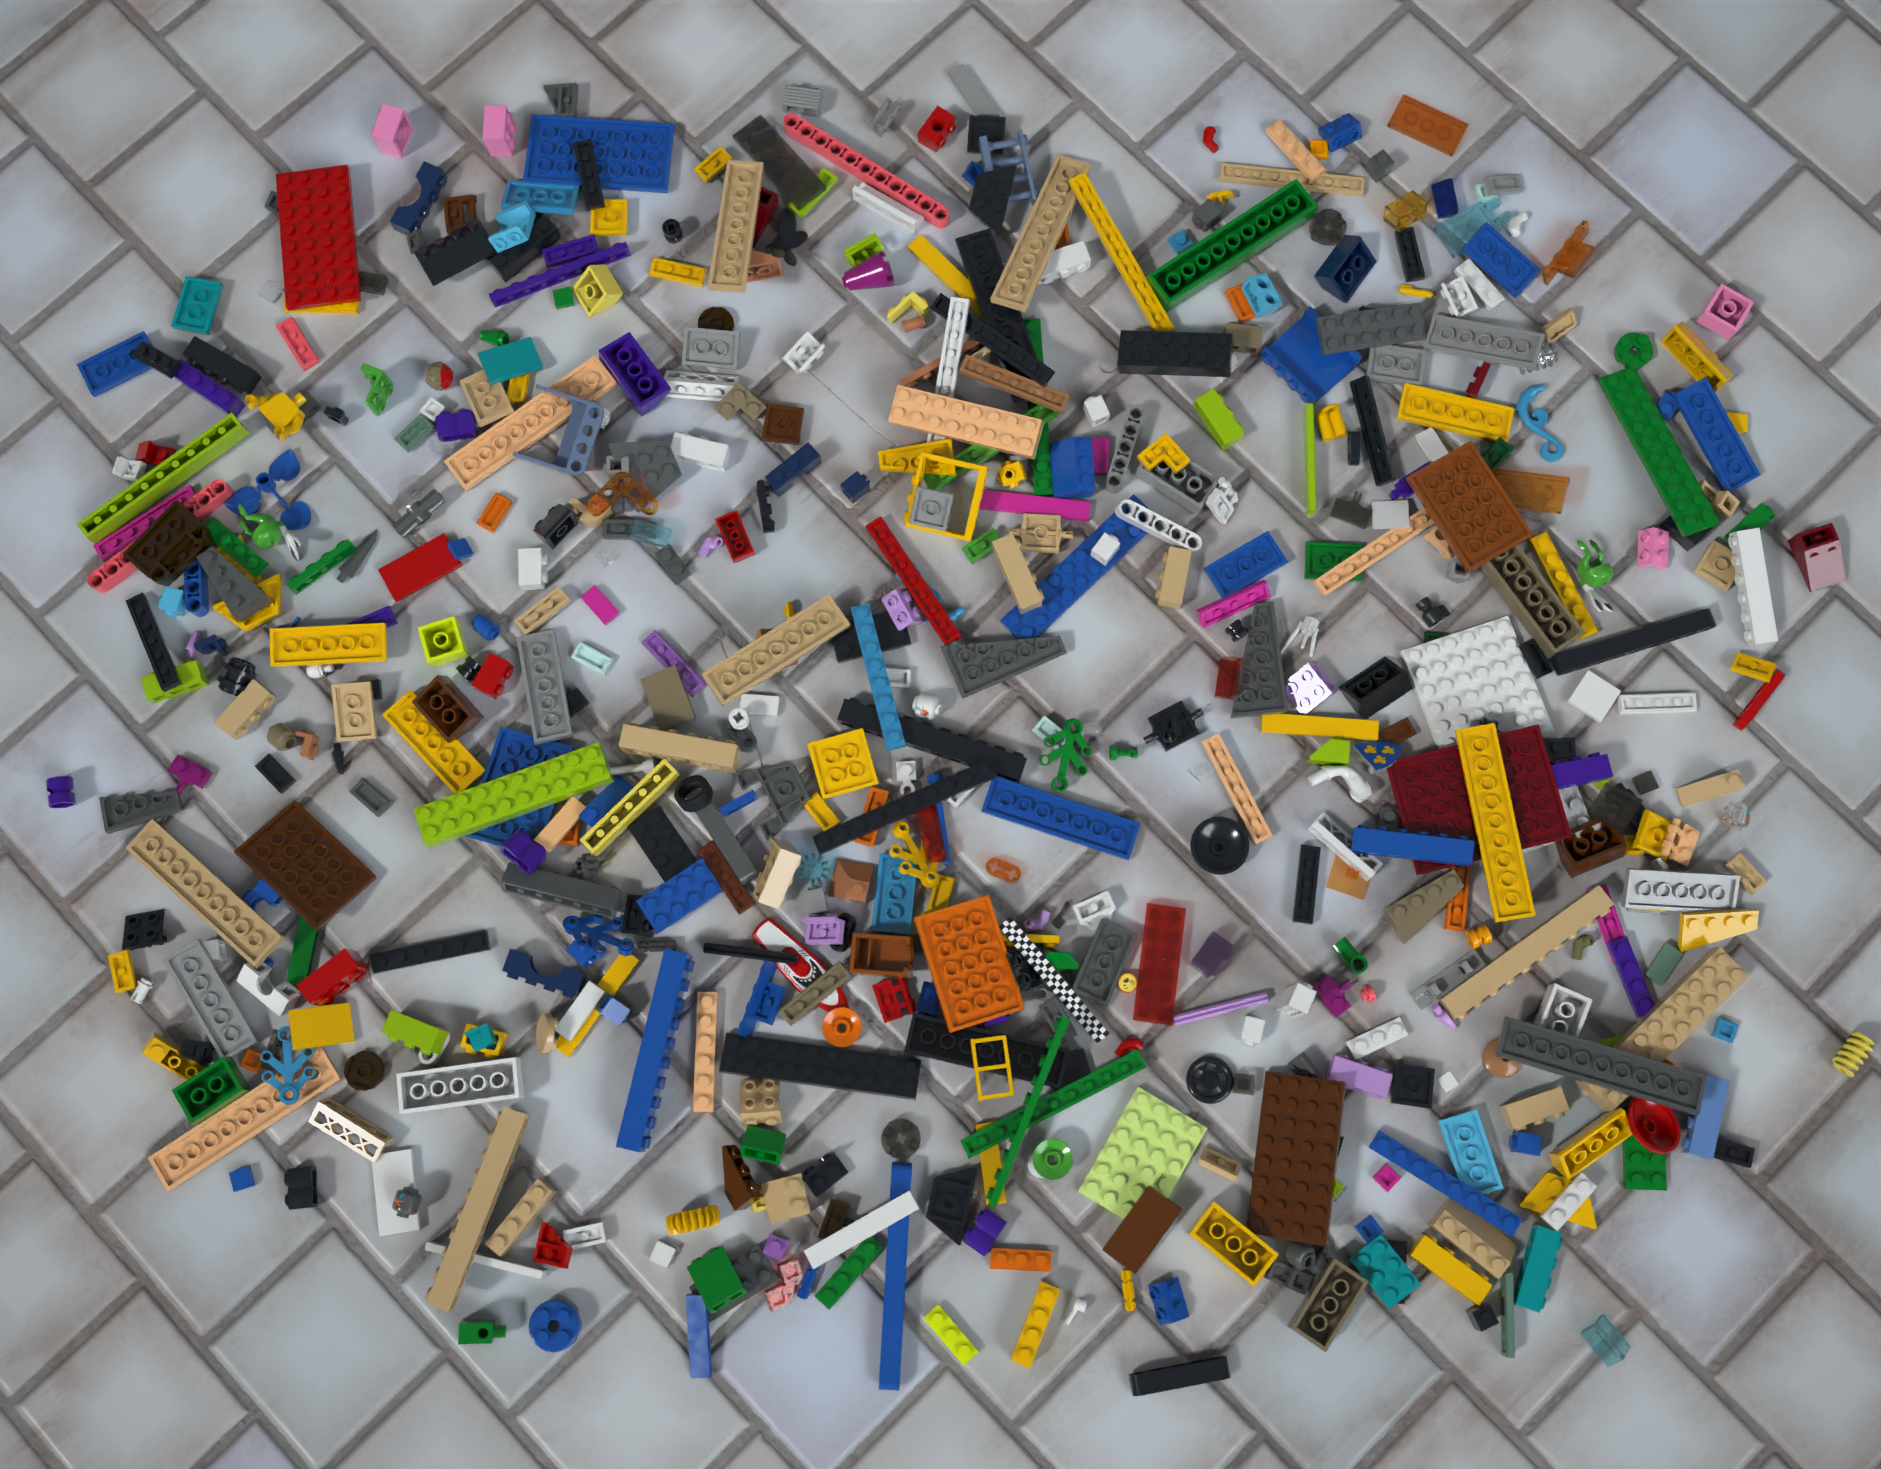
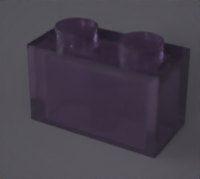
[1189,931,1233,978]

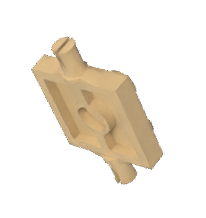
[1009,513,1073,554]

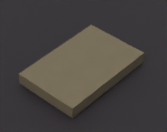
[640,665,696,731]

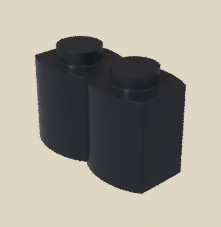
[284,1166,318,1210]

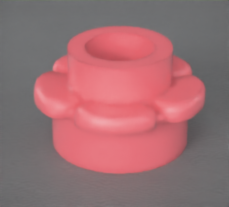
[1360,985,1376,1004]

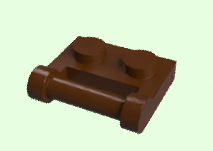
[443,195,477,235]

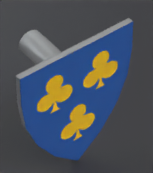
[1353,741,1401,774]

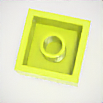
[417,616,469,668]

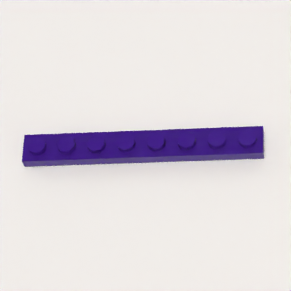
[489,241,631,308]

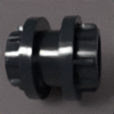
[217,657,257,696]

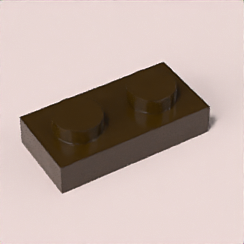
[817,1198,850,1240]

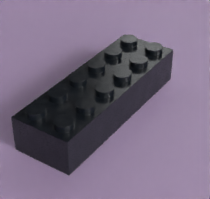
[1117,330,1234,377]

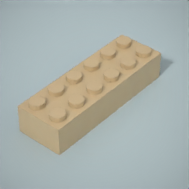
[619,722,742,774]

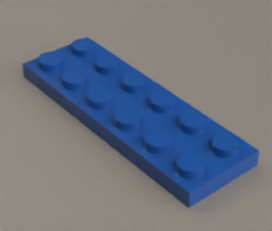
[1672,377,1761,492]

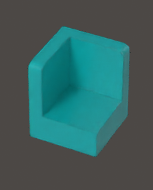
[464,1023,497,1052]

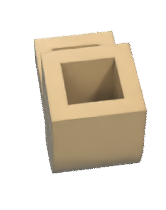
[1699,480,1740,518]
[568,495,614,528]

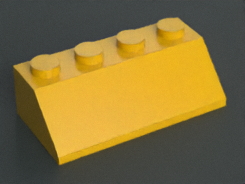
[1660,321,1734,392]
[1549,1108,1633,1181]

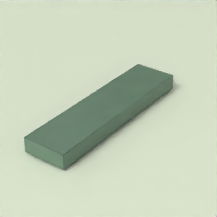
[1500,1272,1515,1358]

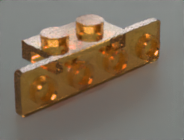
[1542,220,1595,285]

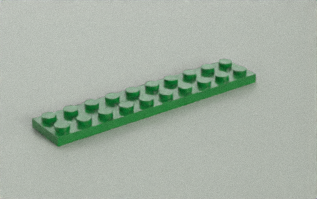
[1598,366,1720,537]

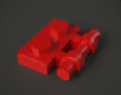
[872,978,916,1023]

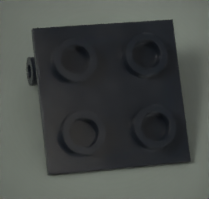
[122,909,167,951]
[1005,950,1043,991]

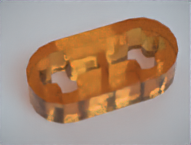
[986,858,1021,884]

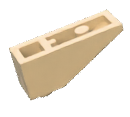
[1675,770,1746,807]

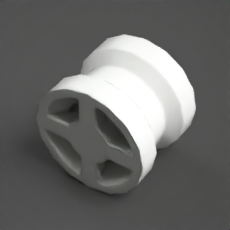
[729,708,749,730]

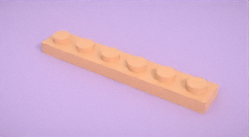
[1201,733,1273,845]
[693,992,718,1112]

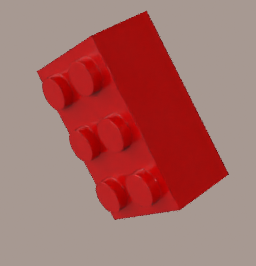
[296,948,370,1006]

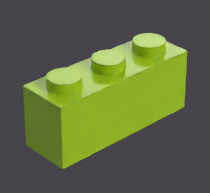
[1193,388,1244,450]
[141,659,209,703]
[381,1010,449,1056]

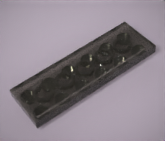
[732,114,827,211]

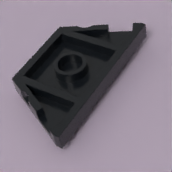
[969,166,1017,236]
[926,1167,978,1246]

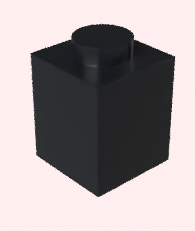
[1465,1302,1499,1332]

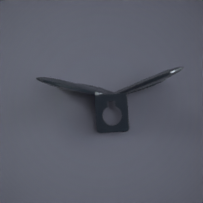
[765,208,808,266]

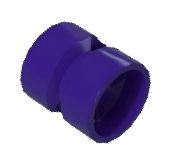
[46,776,76,808]

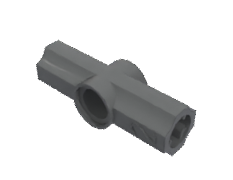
[392,488,446,538]

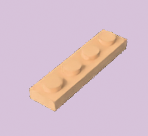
[1265,119,1326,182]

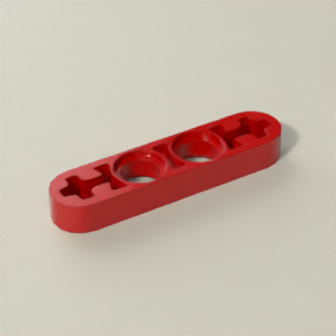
[1733,668,1786,731]

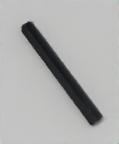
[703,943,798,964]

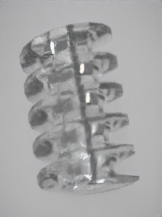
[1517,343,1558,375]

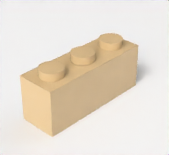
[1155,546,1192,609]
[214,679,276,740]
[1500,1086,1570,1132]

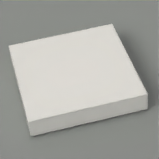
[1567,670,1621,723]

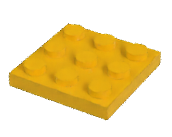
[807,728,879,799]

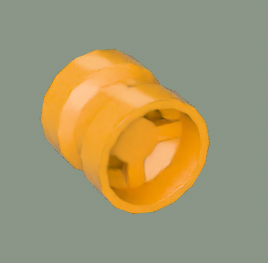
[1465,925,1492,949]

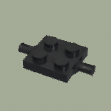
[1143,700,1204,752]

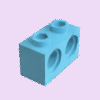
[1241,273,1283,318]

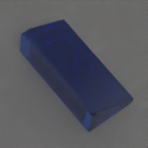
[1431,178,1459,219]

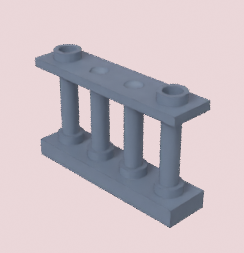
[978,129,1039,205]

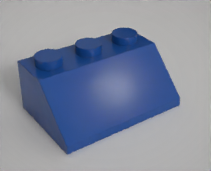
[1050,437,1095,498]

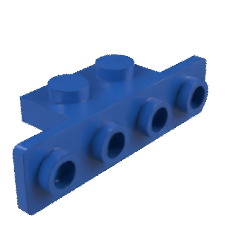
[737,960,787,1037]

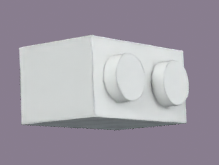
[518,548,548,590]

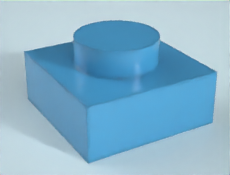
[1167,229,1193,255]

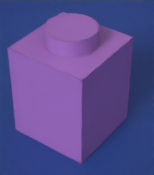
[762,1233,790,1260]

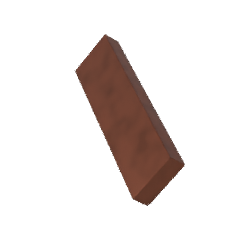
[697,840,756,915]

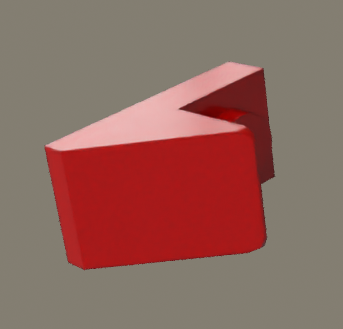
[135,440,176,465]

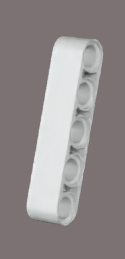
[1115,499,1202,553]

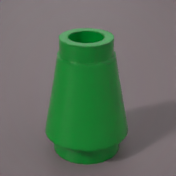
[480,330,509,347]

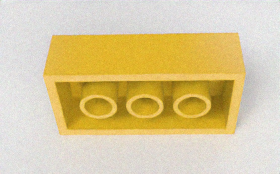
[1187,1201,1279,1287]

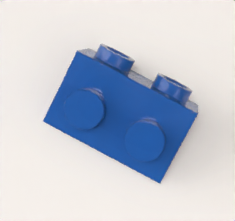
[1318,113,1362,152]
[1148,1276,1190,1325]

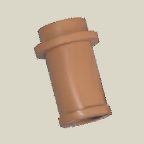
[902,315,926,333]

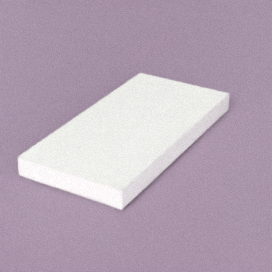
[372,1149,421,1236]

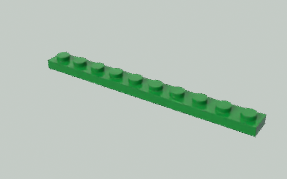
[1024,319,1053,497]
[986,1014,1070,1208]
[960,1049,1147,1159]

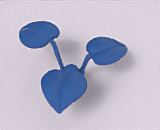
[224,449,311,531]

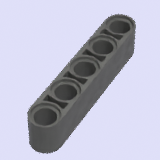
[695,801,759,885]

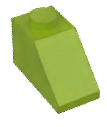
[1307,737,1350,765]

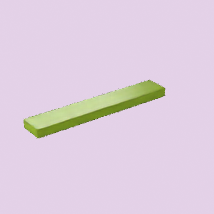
[1303,403,1317,516]

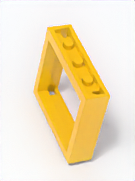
[903,452,989,541]

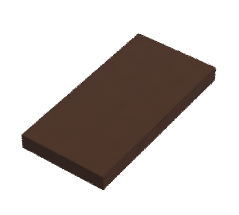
[1102,1185,1182,1274]

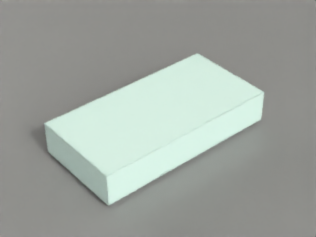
[571,641,614,676]

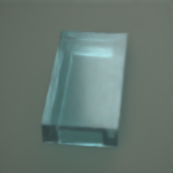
[631,519,672,548]

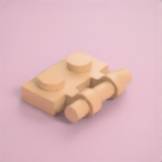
[1661,818,1700,867]

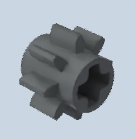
[575,853,599,878]

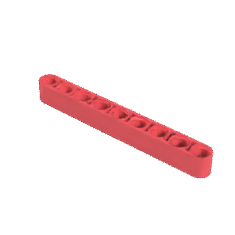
[87,479,233,593]

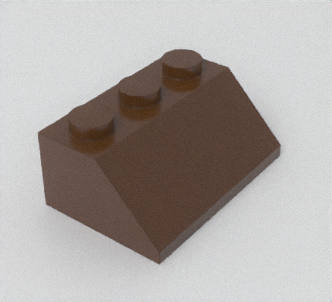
[412,675,484,743]
[1555,814,1627,878]

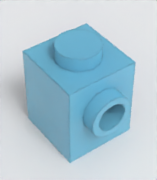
[158,587,186,618]

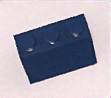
[1314,234,1377,303]

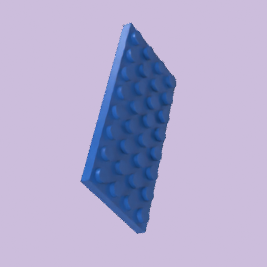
[523,114,675,193]

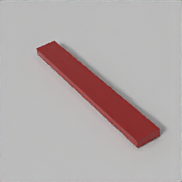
[865,516,962,645]

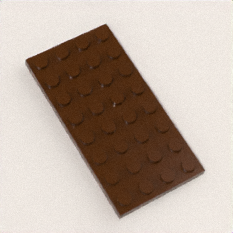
[1247,1071,1346,1246]

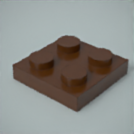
[762,404,804,446]

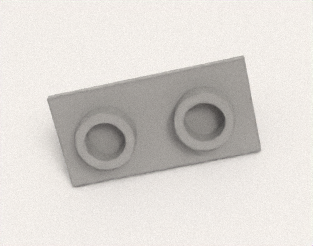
[869,97,901,138]

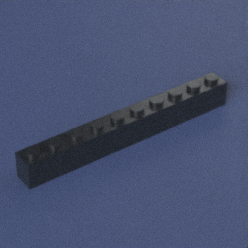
[837,698,1027,783]

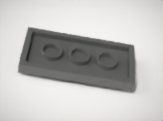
[1071,918,1138,1007]
[689,1244,779,1323]

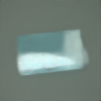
[1581,1314,1630,1367]

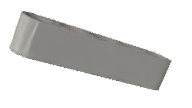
[1105,404,1145,494]

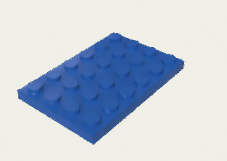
[465,727,575,847]

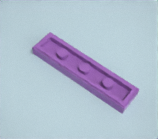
[641,630,707,697]

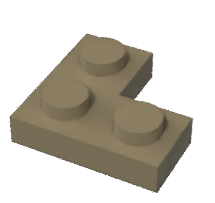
[714,380,767,421]

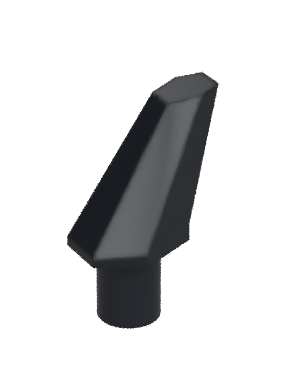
[331,743,344,775]

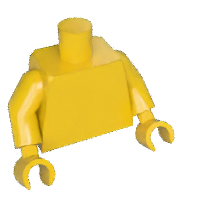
[244,392,307,441]

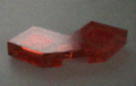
[764,1257,803,1311]

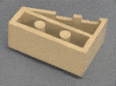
[753,837,801,909]

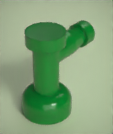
[1109,745,1138,760]

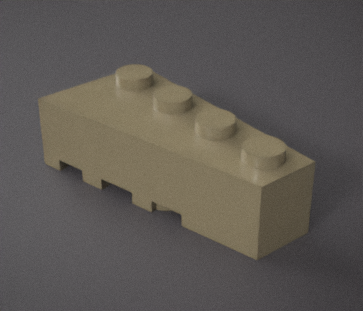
[1383,869,1464,944]

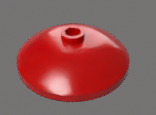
[1627,1098,1681,1154]

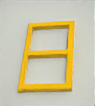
[970,1035,1014,1101]

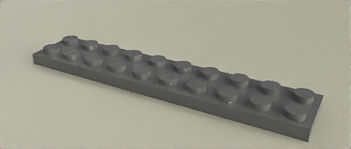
[1495,1016,1707,1116]

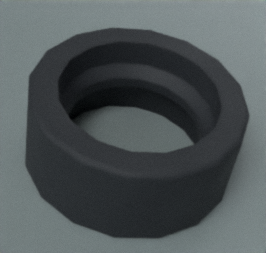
[674,775,713,812]

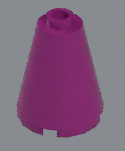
[842,250,894,290]

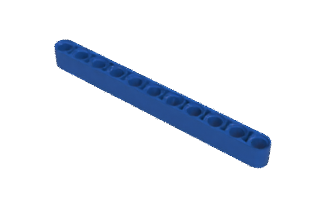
[879,1162,912,1391]

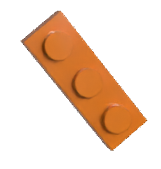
[854,787,890,848]
[990,1247,1052,1272]

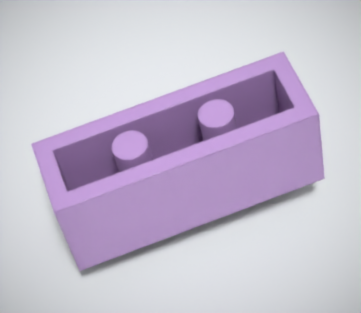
[1325,1054,1393,1100]

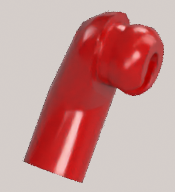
[1202,126,1220,154]
[1114,1037,1143,1058]

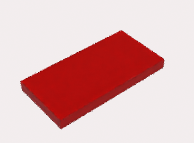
[378,533,463,602]

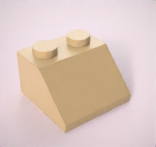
[761,1173,810,1224]

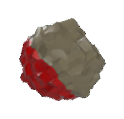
[425,361,453,391]

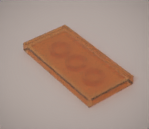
[1387,94,1469,157]
[1493,469,1570,514]

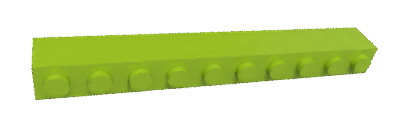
[77,412,250,544]

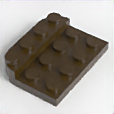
[122,499,213,586]

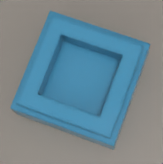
[1711,1017,1738,1043]

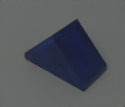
[916,981,939,1018]

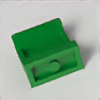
[687,1246,748,1314]

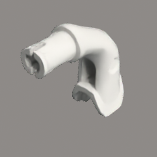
[1307,765,1372,803]

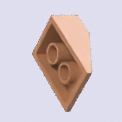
[747,250,784,283]

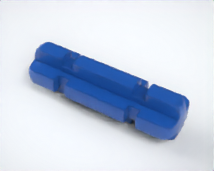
[797,1262,820,1300]

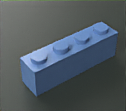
[1681,1074,1730,1160]

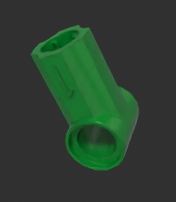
[1331,937,1368,975]

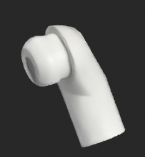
[1508,212,1528,237]

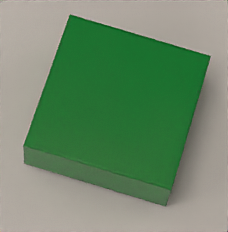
[552,287,575,309]

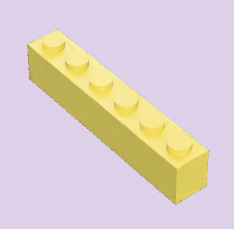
[580,759,680,857]

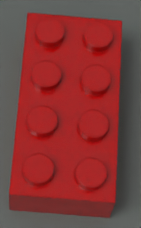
[715,510,756,564]

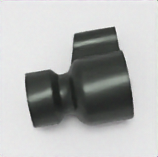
[1415,596,1450,628]

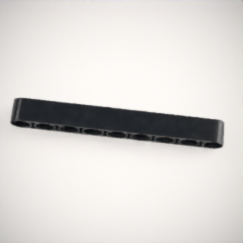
[1550,608,1717,676]

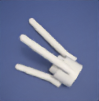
[1280,616,1319,657]

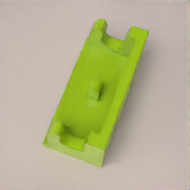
[844,232,886,268]

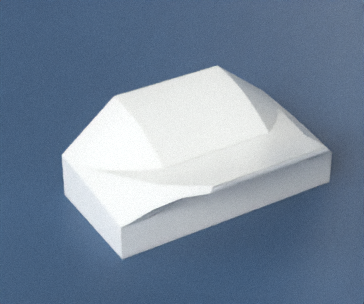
[1072,891,1116,931]

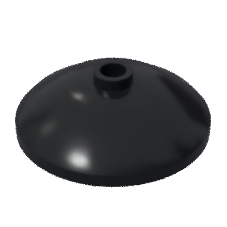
[1190,816,1249,875]

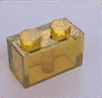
[1383,190,1428,232]

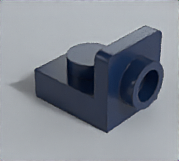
[194,634,228,656]

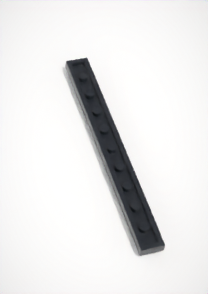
[812,759,998,855]

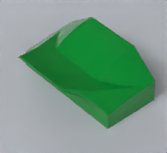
[1045,952,1079,971]

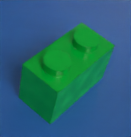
[741,1125,786,1165]

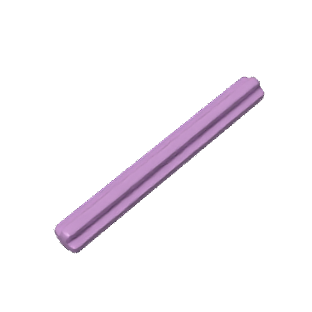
[1173,992,1269,1026]

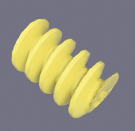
[1832,1032,1875,1077]

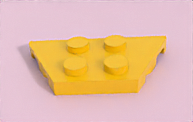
[212,573,282,632]
[1518,1172,1597,1229]

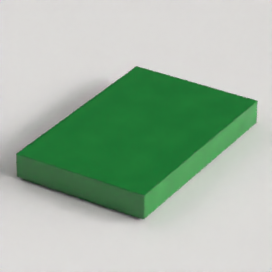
[1304,541,1363,582]

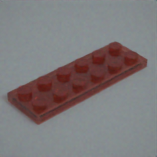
[1132,903,1186,1026]

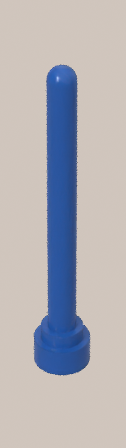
[927,773,951,866]

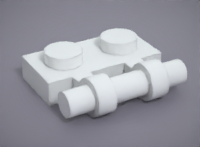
[1206,477,1238,524]

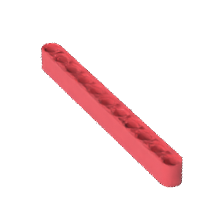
[783,113,949,229]

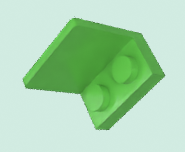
[360,363,394,416]

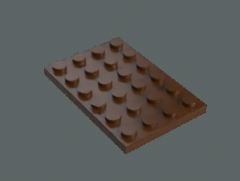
[234,800,377,931]

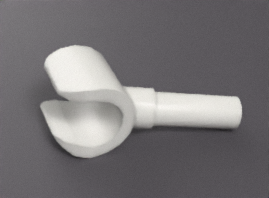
[1065,1299,1087,1325]

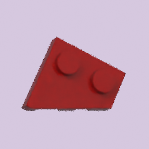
[532,1222,573,1269]

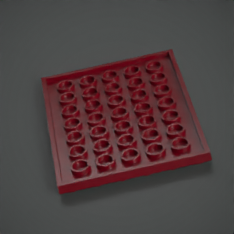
[1386,724,1572,876]

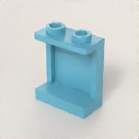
[488,201,536,253]

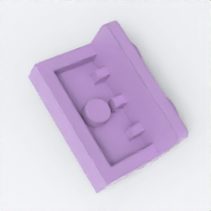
[881,589,923,630]
[802,914,845,945]

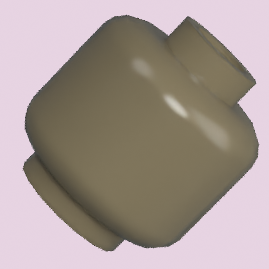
[267,723,297,751]

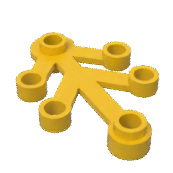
[889,821,943,888]

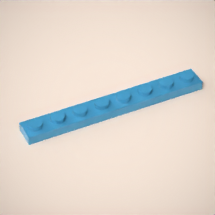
[850,603,906,751]

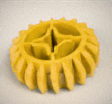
[665,1205,721,1235]

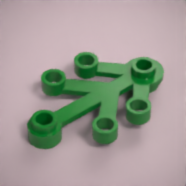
[1039,718,1092,792]

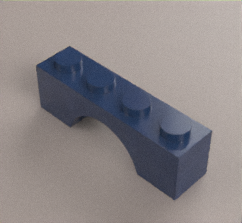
[389,161,447,236]
[502,948,588,999]

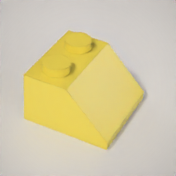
[572,264,623,318]

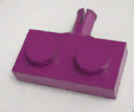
[167,754,213,794]
[1311,974,1353,1018]

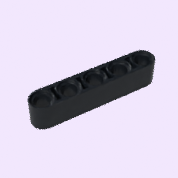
[1129,1356,1231,1396]

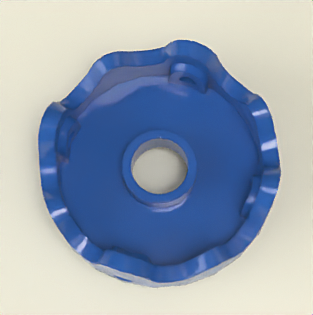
[529,1298,582,1352]

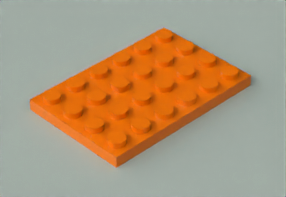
[914,895,1025,1033]

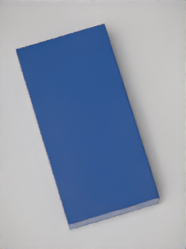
[719,790,758,817]

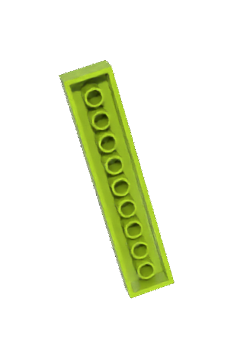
[413,742,615,848]

